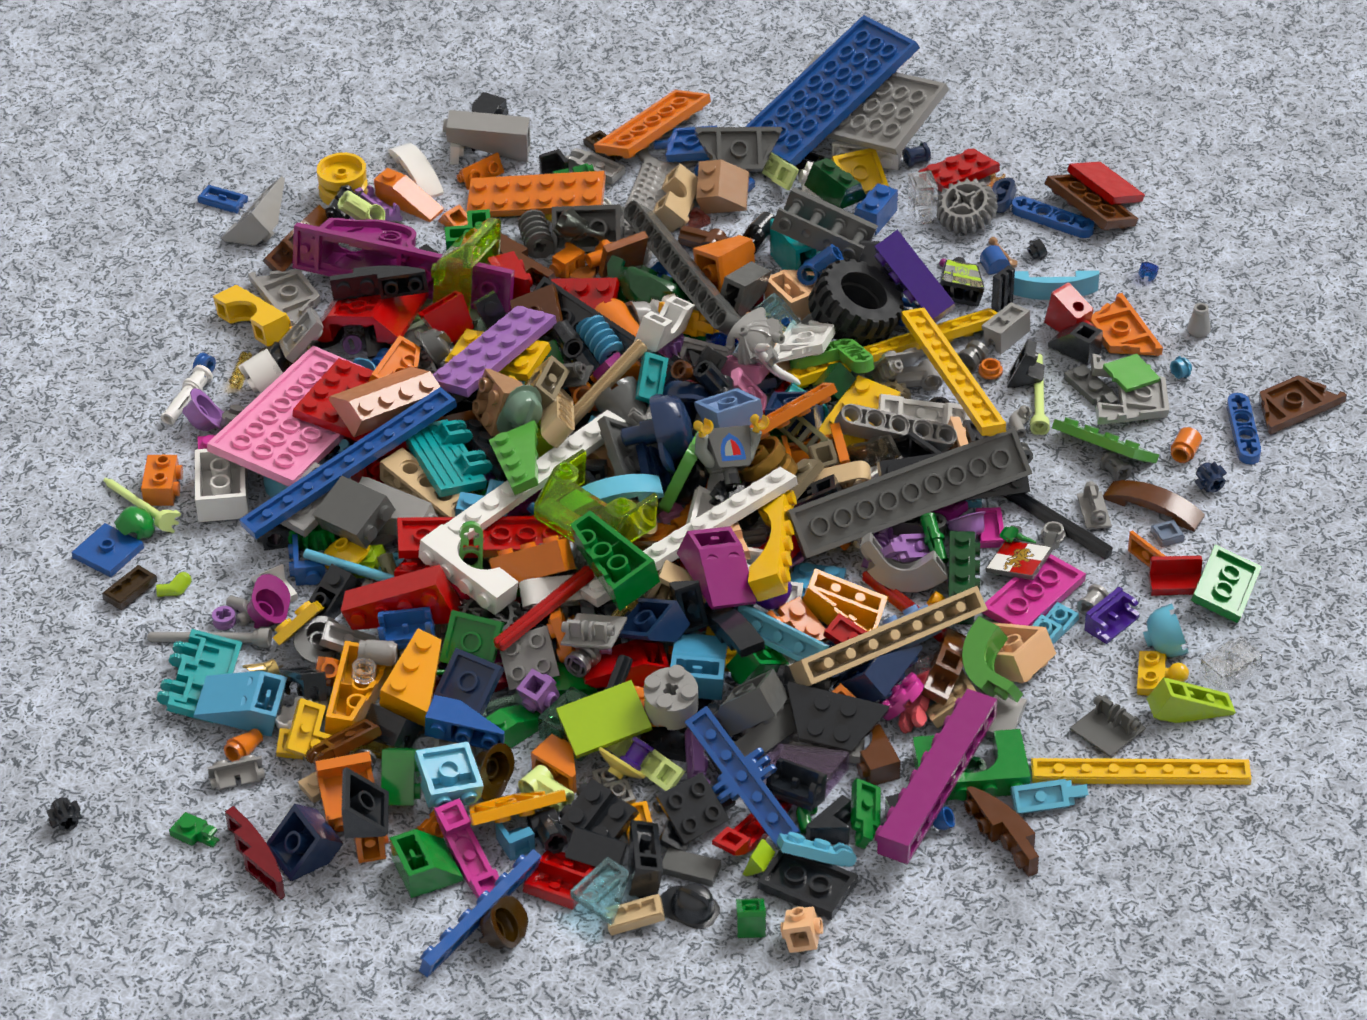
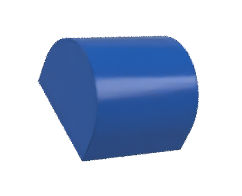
[980,245,1010,275]

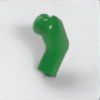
[796,807,818,833]

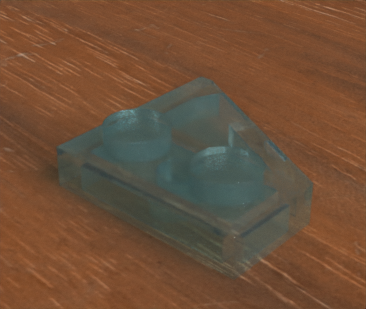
[570,857,629,925]

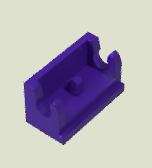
[1084,587,1140,644]

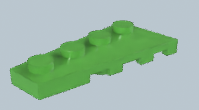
[489,420,538,495]

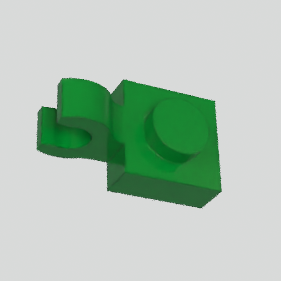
[169,812,220,848]

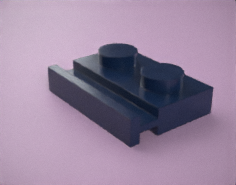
[636,442,672,494]

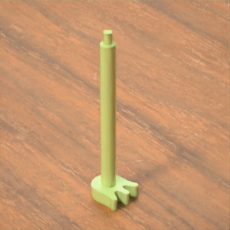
[103,478,181,533]

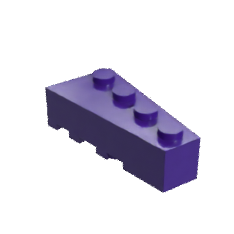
[874,229,955,323]

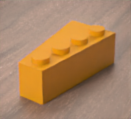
[325,641,396,735]

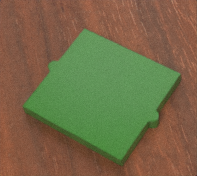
[1103,354,1160,393]

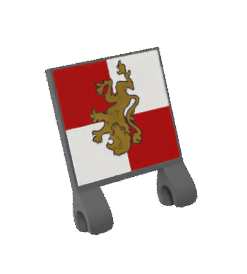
[985,525,1060,580]

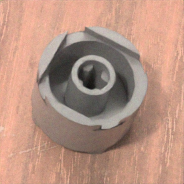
[644,665,698,730]

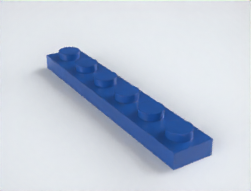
[419,849,542,978]

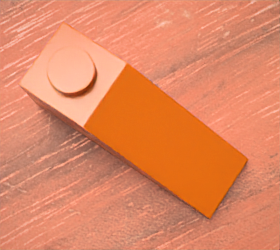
[374,168,444,222]

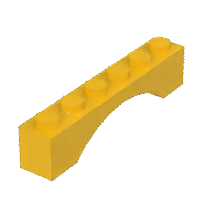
[748,490,797,602]

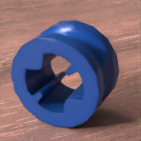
[193,352,216,377]

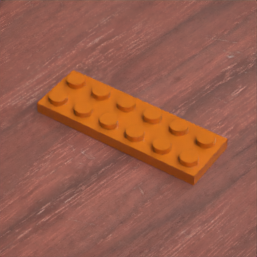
[594,90,711,158]
[466,171,606,217]

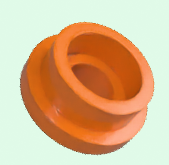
[978,358,1003,380]

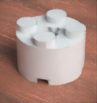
[238,349,283,397]

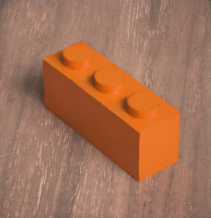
[489,535,576,584]

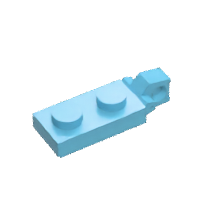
[1010,779,1089,814]

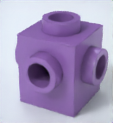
[516,668,560,715]

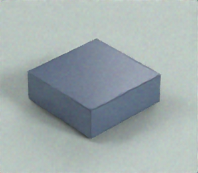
[1150,520,1185,547]

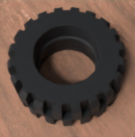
[808,259,904,347]

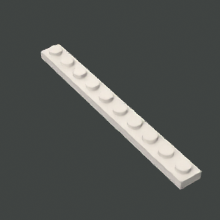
[444,410,626,540]
[580,467,798,608]

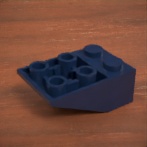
[832,645,923,702]

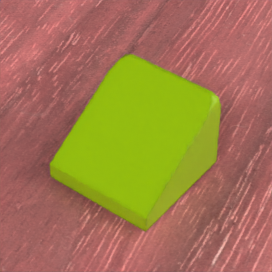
[743,839,775,876]

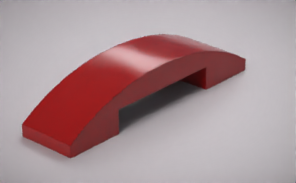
[712,799,792,856]

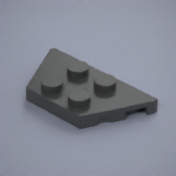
[695,127,782,172]

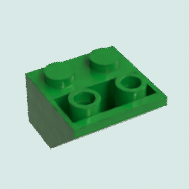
[389,829,463,898]

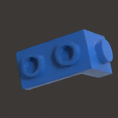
[288,534,326,586]

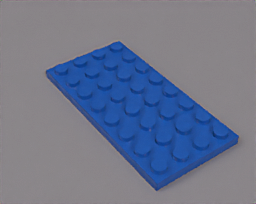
[745,15,920,166]

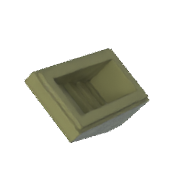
[779,416,830,455]

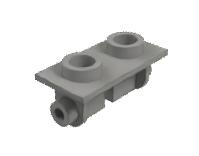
[1077,481,1112,530]
[208,755,265,791]

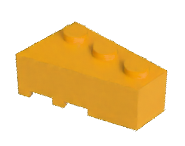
[802,569,888,632]
[379,629,442,727]

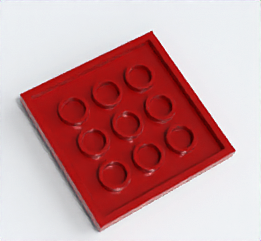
[292,358,374,441]

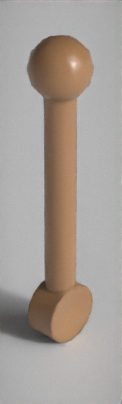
[989,237,1018,268]

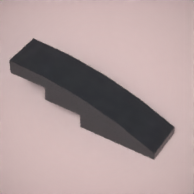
[705,606,766,658]

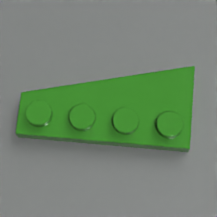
[1052,417,1160,463]

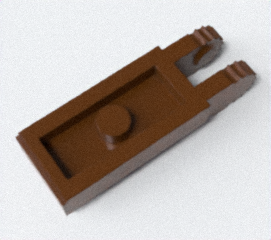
[305,718,382,766]

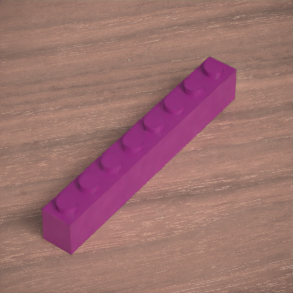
[874,689,997,865]

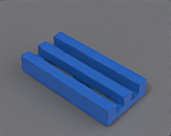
[197,185,248,214]

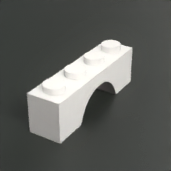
[634,295,695,352]
[418,524,518,615]

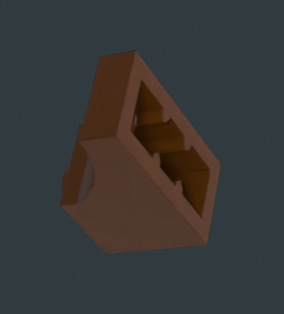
[857,724,901,785]

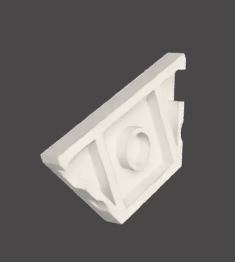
[774,317,835,363]

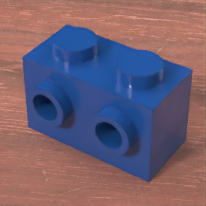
[854,183,898,235]

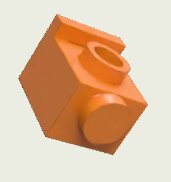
[549,242,585,278]

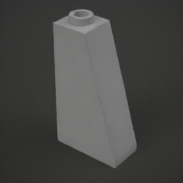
[443,110,531,162]
[359,476,438,535]

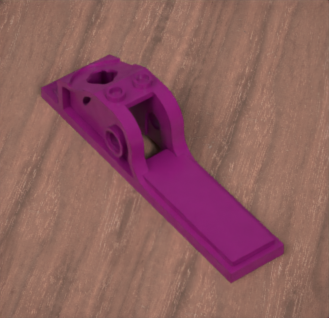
[293,218,515,313]

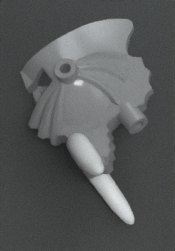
[725,307,801,385]

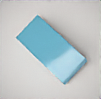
[1032,602,1079,644]

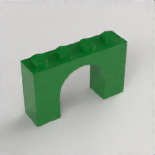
[912,729,1031,801]

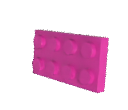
[982,554,1086,626]

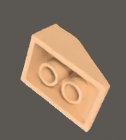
[991,622,1056,683]

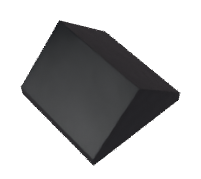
[341,767,389,838]

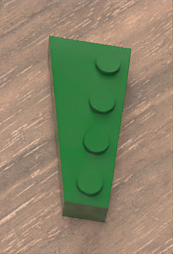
[570,511,660,611]

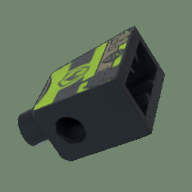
[939,257,985,306]

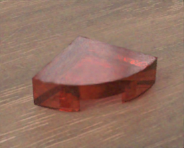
[688,207,711,229]

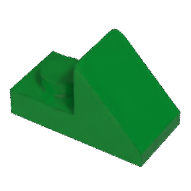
[736,898,766,938]

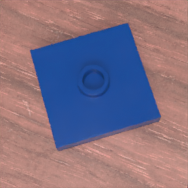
[71,523,144,577]

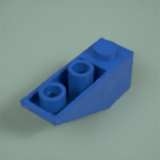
[425,695,505,750]

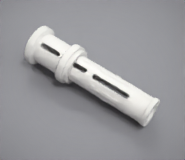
[161,365,213,425]

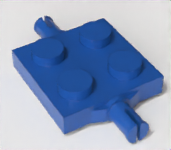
[654,125,717,162]

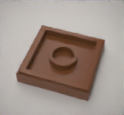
[598,231,648,278]

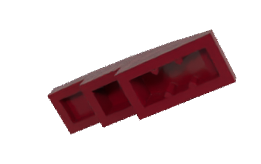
[225,806,285,900]

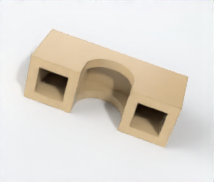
[653,164,698,232]

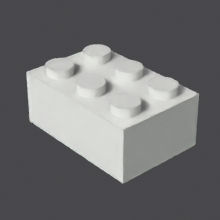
[195,449,249,522]

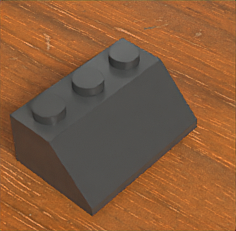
[552,204,625,253]

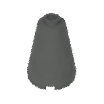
[594,377,648,426]

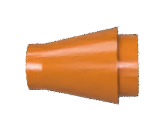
[224,728,263,762]

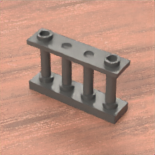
[770,187,878,262]

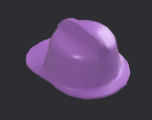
[182,388,225,431]
[946,511,986,540]

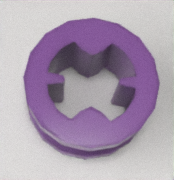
[212,606,236,630]

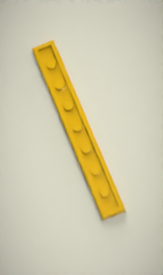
[1031,758,1252,785]

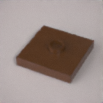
[510,284,563,337]

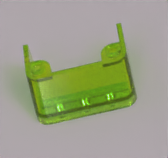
[431,217,501,313]
[534,449,658,542]

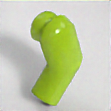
[156,572,192,597]

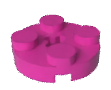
[879,672,924,721]

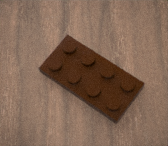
[1044,174,1139,230]

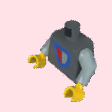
[693,414,769,486]

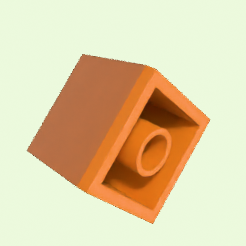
[693,235,755,292]

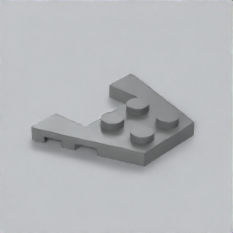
[1090,354,1170,425]

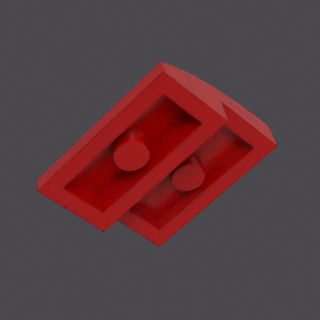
[523,850,599,910]

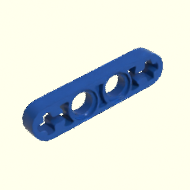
[1011,196,1094,238]
[1227,393,1261,465]

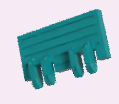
[405,419,493,497]
[156,629,242,723]

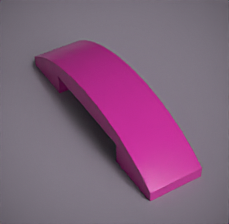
[434,798,499,899]

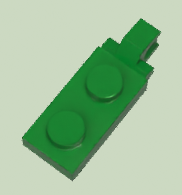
[851,778,881,849]

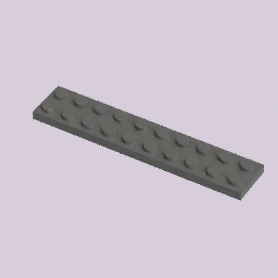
[786,426,1033,559]

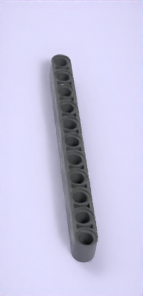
[623,200,741,336]

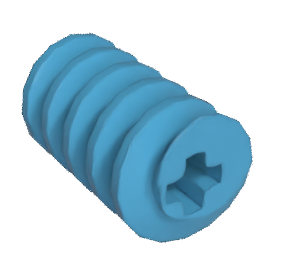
[576,315,624,365]

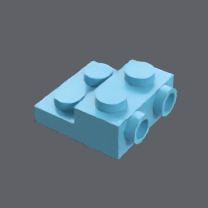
[414,742,484,807]

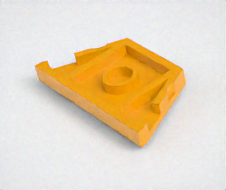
[469,790,566,826]

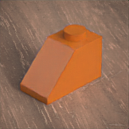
[531,734,577,794]

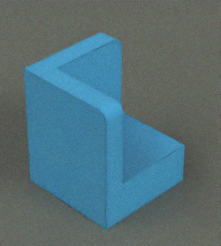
[495,823,536,861]

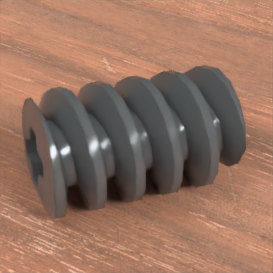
[518,210,555,259]

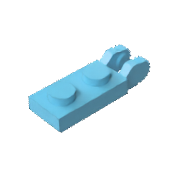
[777,832,857,868]

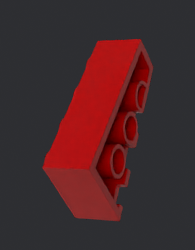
[341,564,461,630]

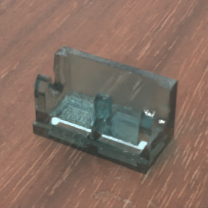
[756,293,801,331]

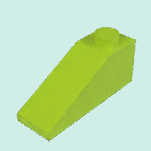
[1147,677,1236,723]

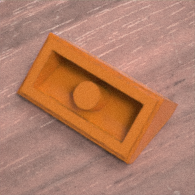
[1128,530,1165,567]

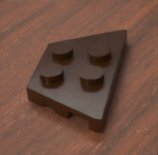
[1259,375,1347,435]

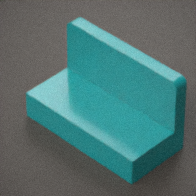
[635,352,669,407]

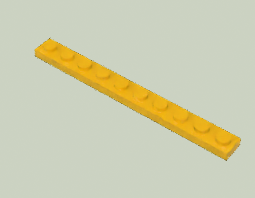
[786,308,998,388]
[901,308,1006,436]

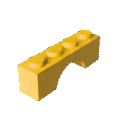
[213,285,291,347]

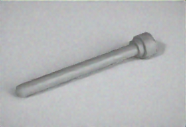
[147,628,272,648]

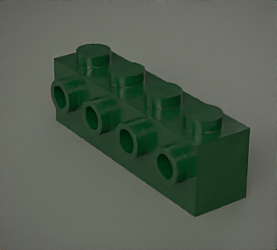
[948,531,980,625]

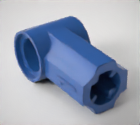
[797,244,844,285]

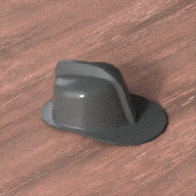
[416,328,451,370]
[293,616,339,663]

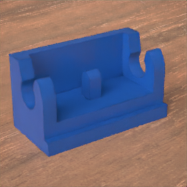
[377,607,435,650]

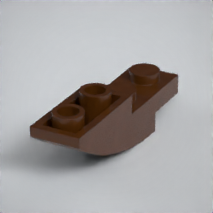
[263,204,328,272]
[492,229,555,286]
[920,627,966,706]
[964,786,1039,877]

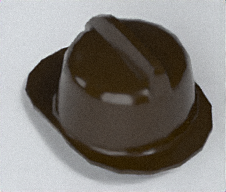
[474,743,515,802]
[479,896,529,949]

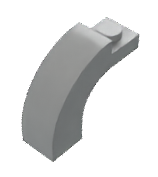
[860,532,949,592]

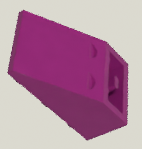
[677,526,756,609]

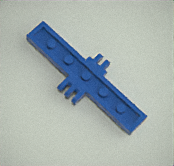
[684,706,801,850]

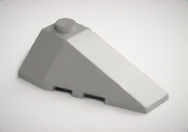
[222,176,285,245]

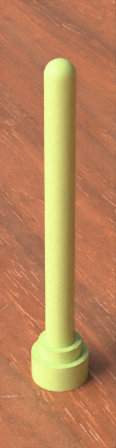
[1030,353,1050,435]

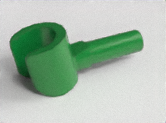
[999,526,1036,543]

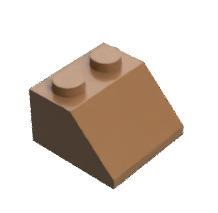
[696,160,749,214]

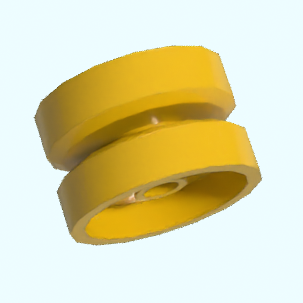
[317,152,368,205]

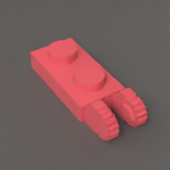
[898,670,930,734]

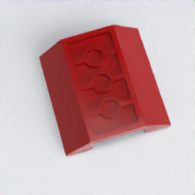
[316,292,429,344]

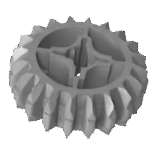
[935,178,998,235]

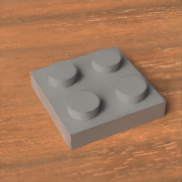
[279,307,324,363]

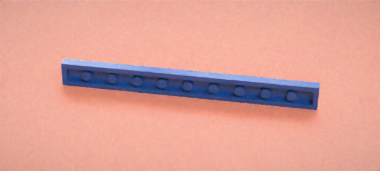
[239,387,457,539]

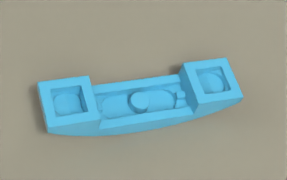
[1014,271,1099,300]
[560,474,664,516]

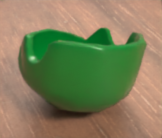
[114,506,156,540]

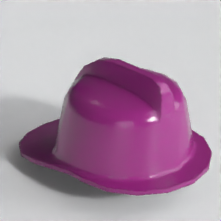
[247,574,290,629]

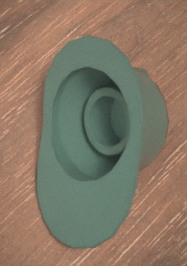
[496,385,543,433]

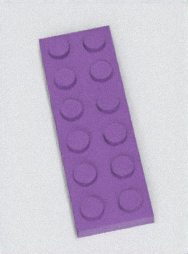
[433,306,557,397]

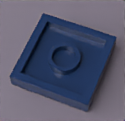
[433,648,505,716]

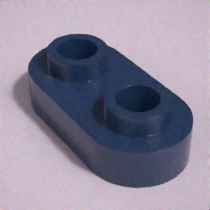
[992,178,1017,213]

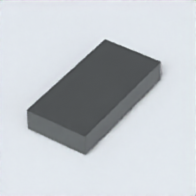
[662,847,721,887]

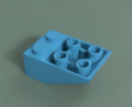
[670,633,728,700]
[193,671,287,737]

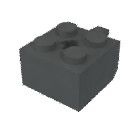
[713,669,789,737]

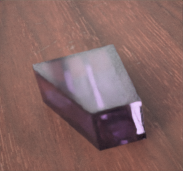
[765,744,849,798]

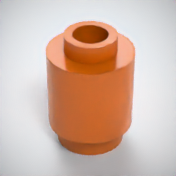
[1171,427,1202,463]

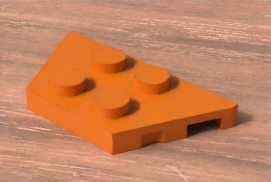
[1090,293,1163,356]

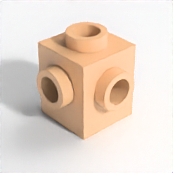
[780,906,823,953]

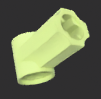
[337,190,386,220]
[518,765,574,812]

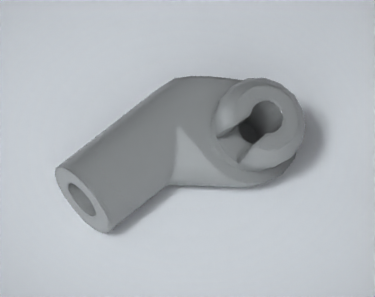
[1009,405,1032,437]
[226,596,253,626]

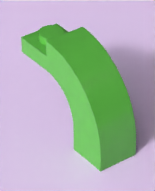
[962,616,1023,703]

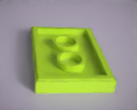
[556,680,652,759]

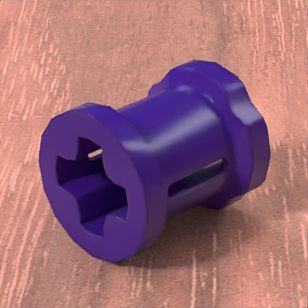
[619,736,654,772]

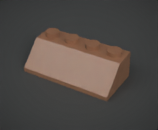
[329,367,441,437]

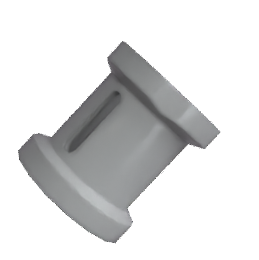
[1077,584,1109,616]

